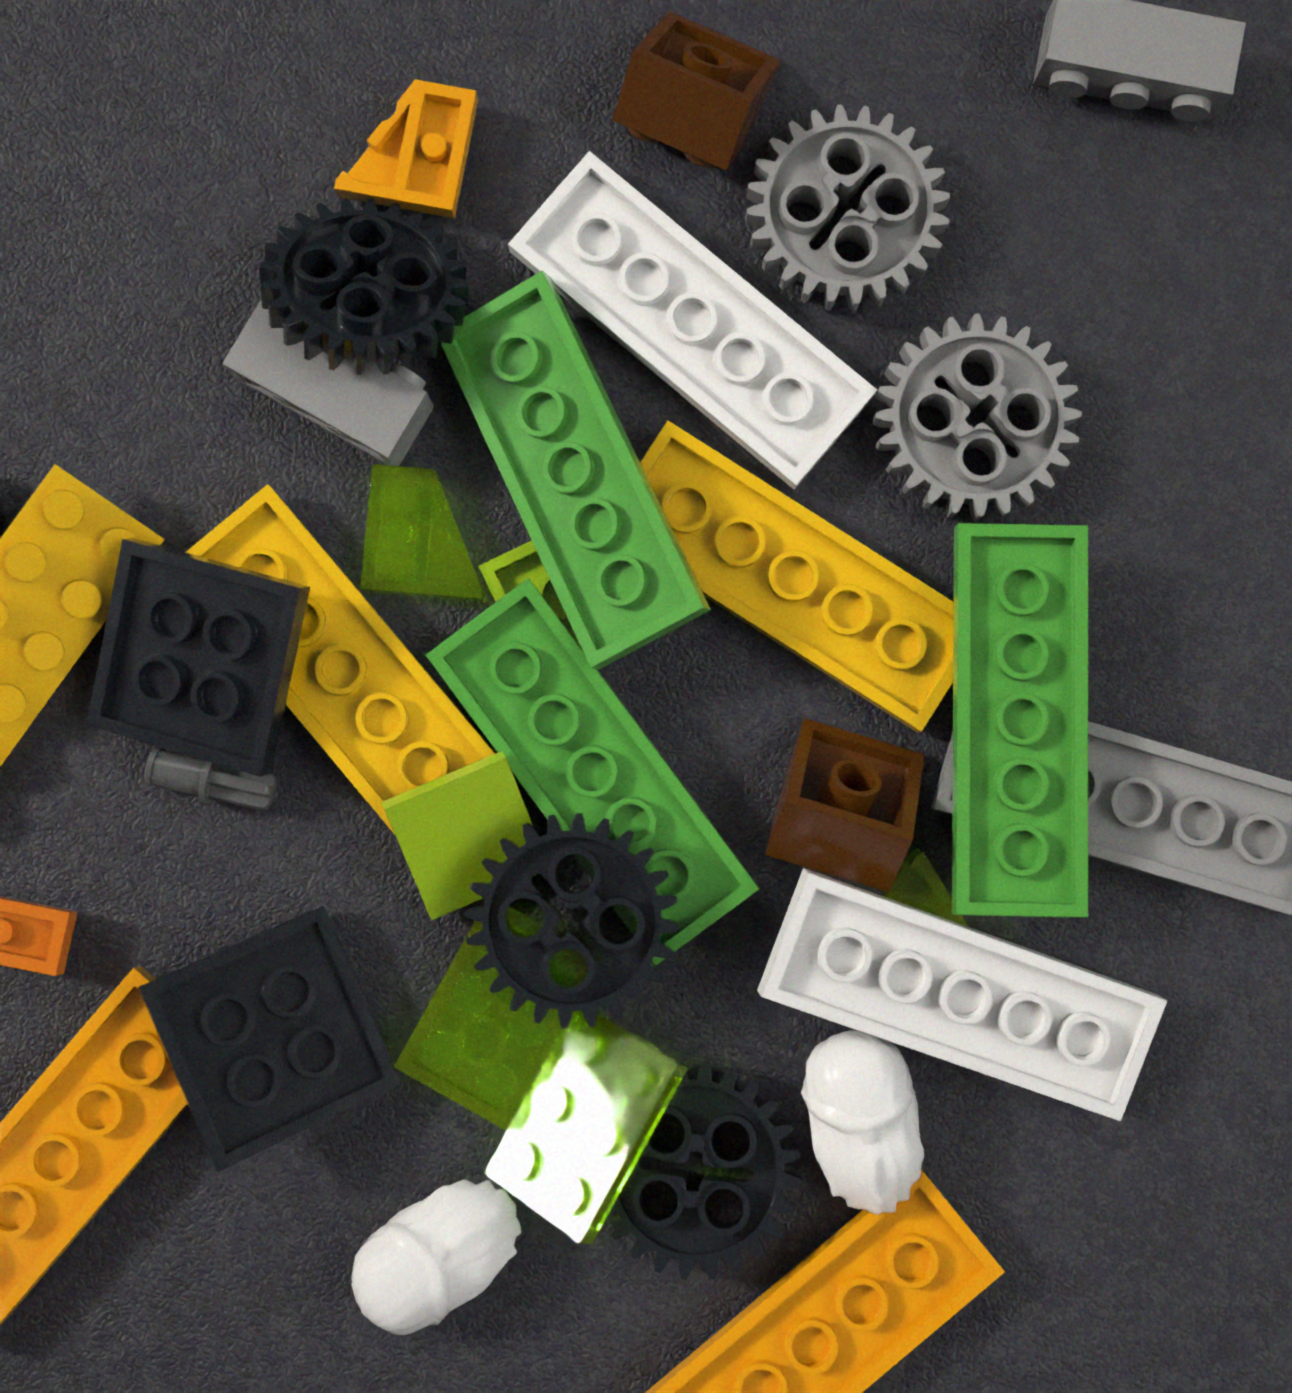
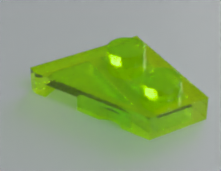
[360,464,484,602]

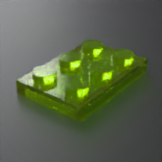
[394,906,602,1131]
[484,1010,688,1244]

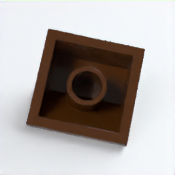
[612,11,781,170]
[765,718,925,893]

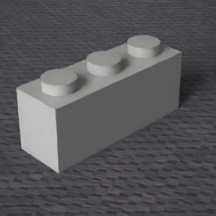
[1033,0,1246,121]
[222,300,434,470]

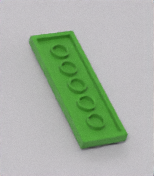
[440,270,710,670]
[952,523,1088,917]
[426,578,759,965]

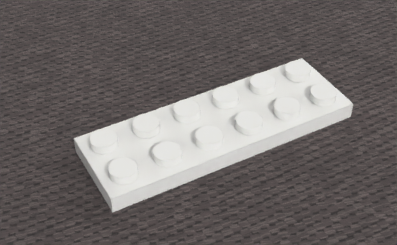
[508,151,877,489]
[757,868,1167,1121]

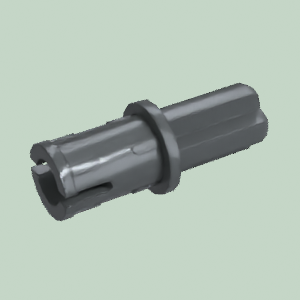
[144,746,277,810]

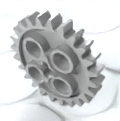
[745,104,950,312]
[872,314,1082,521]

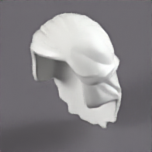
[801,1030,924,1215]
[351,1179,521,1335]

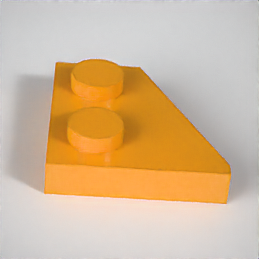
[334,79,479,219]

